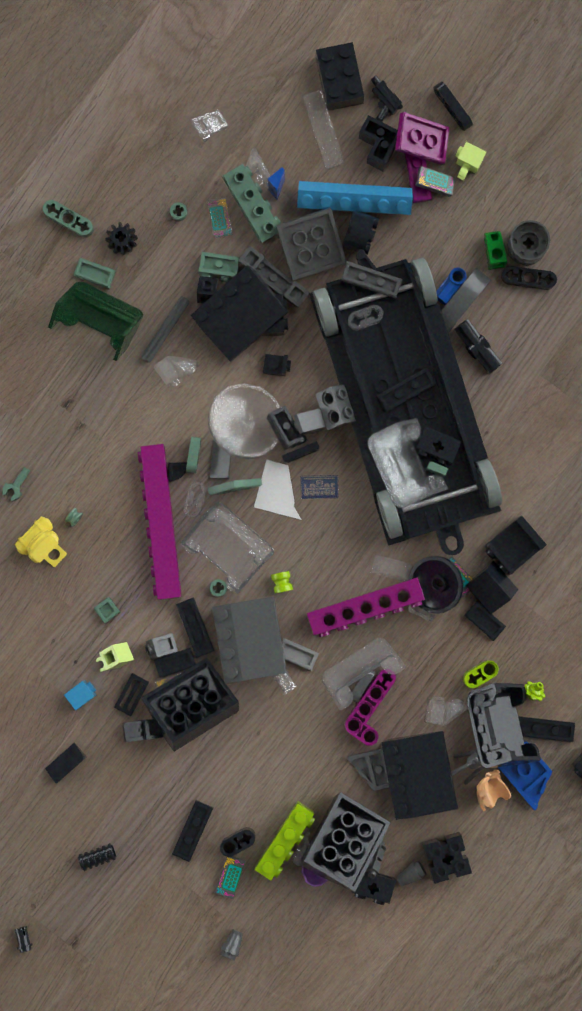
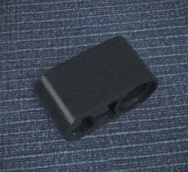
[220,827,255,857]

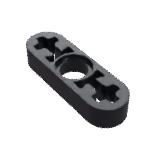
[433,81,473,131]
[501,266,557,290]

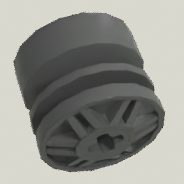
[507,220,551,266]

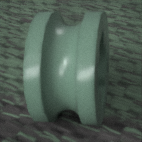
[170,202,188,221]
[65,508,83,527]
[210,579,227,597]

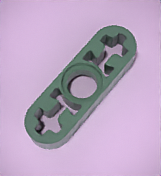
[43,200,94,237]

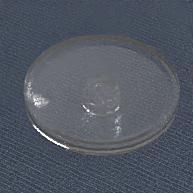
[208,384,281,459]

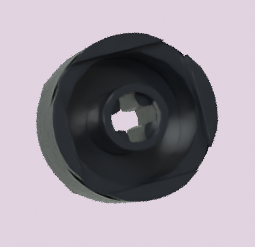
[343,211,380,255]

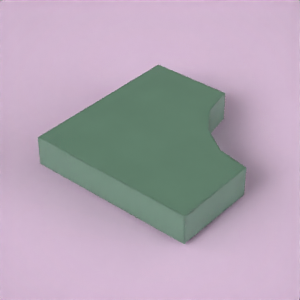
[208,478,262,495]

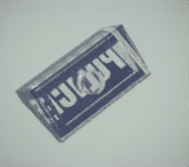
[300,475,339,499]

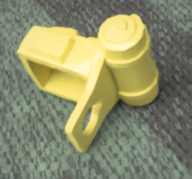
[15,516,67,567]

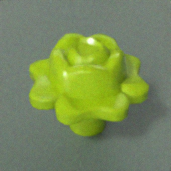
[524,681,545,702]

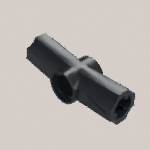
[454,319,503,374]

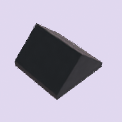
[465,560,518,615]

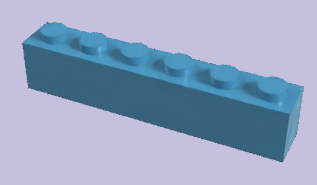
[297,181,413,215]

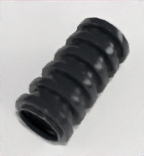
[78,843,116,871]

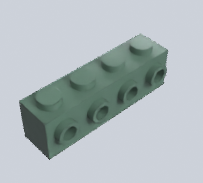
[221,164,281,243]

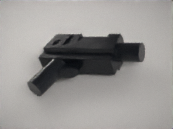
[371,75,403,122]

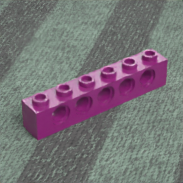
[307,577,425,638]

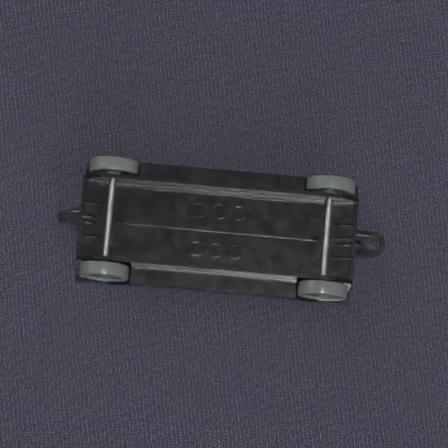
[309,249,502,555]

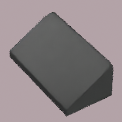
[210,440,233,480]

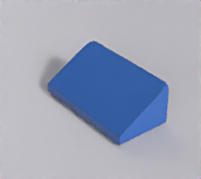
[268,168,285,200]

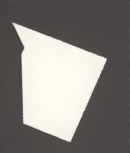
[254,460,302,520]

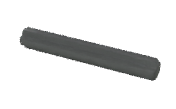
[142,296,189,363]

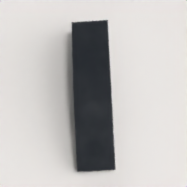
[122,719,163,742]

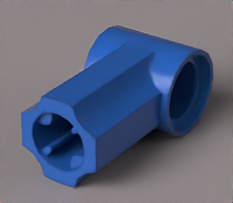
[436,268,466,305]

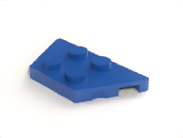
[498,741,552,811]

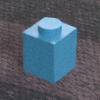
[64,680,97,710]

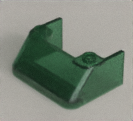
[48,282,143,361]

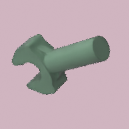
[2,467,30,501]

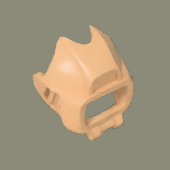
[476,769,511,811]

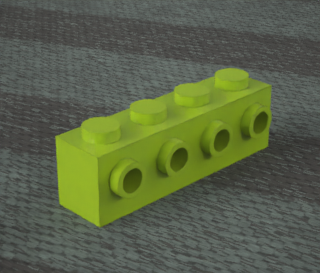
[255,801,315,881]

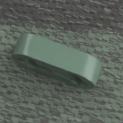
[186,437,201,474]

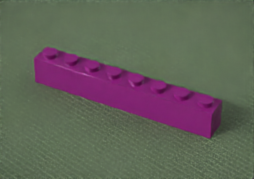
[138,444,182,600]

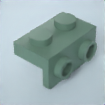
[198,252,240,283]

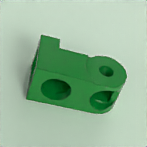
[484,231,507,270]

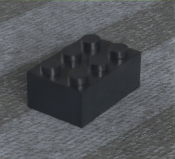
[315,42,364,111]

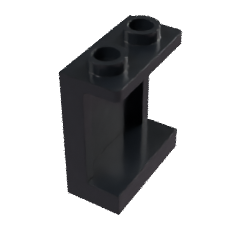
[485,516,547,575]

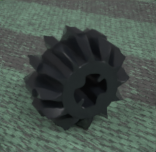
[105,222,138,255]

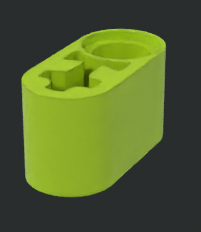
[462,660,499,688]

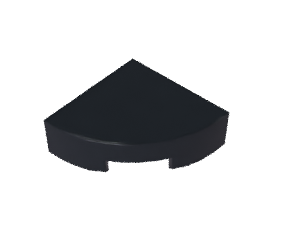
[168,462,187,482]

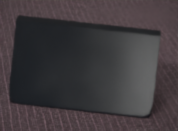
[267,406,304,450]
[45,742,87,784]

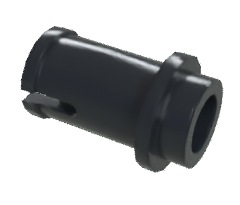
[14,926,33,953]

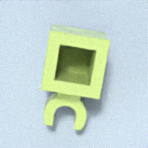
[455,142,486,181]
[96,642,134,672]

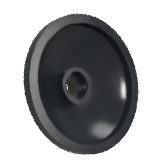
[409,556,463,614]

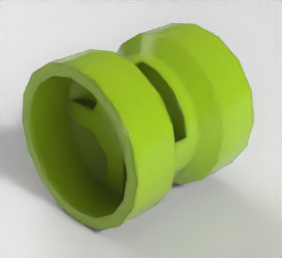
[271,571,293,594]

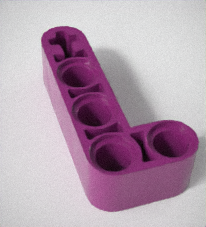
[345,668,396,746]

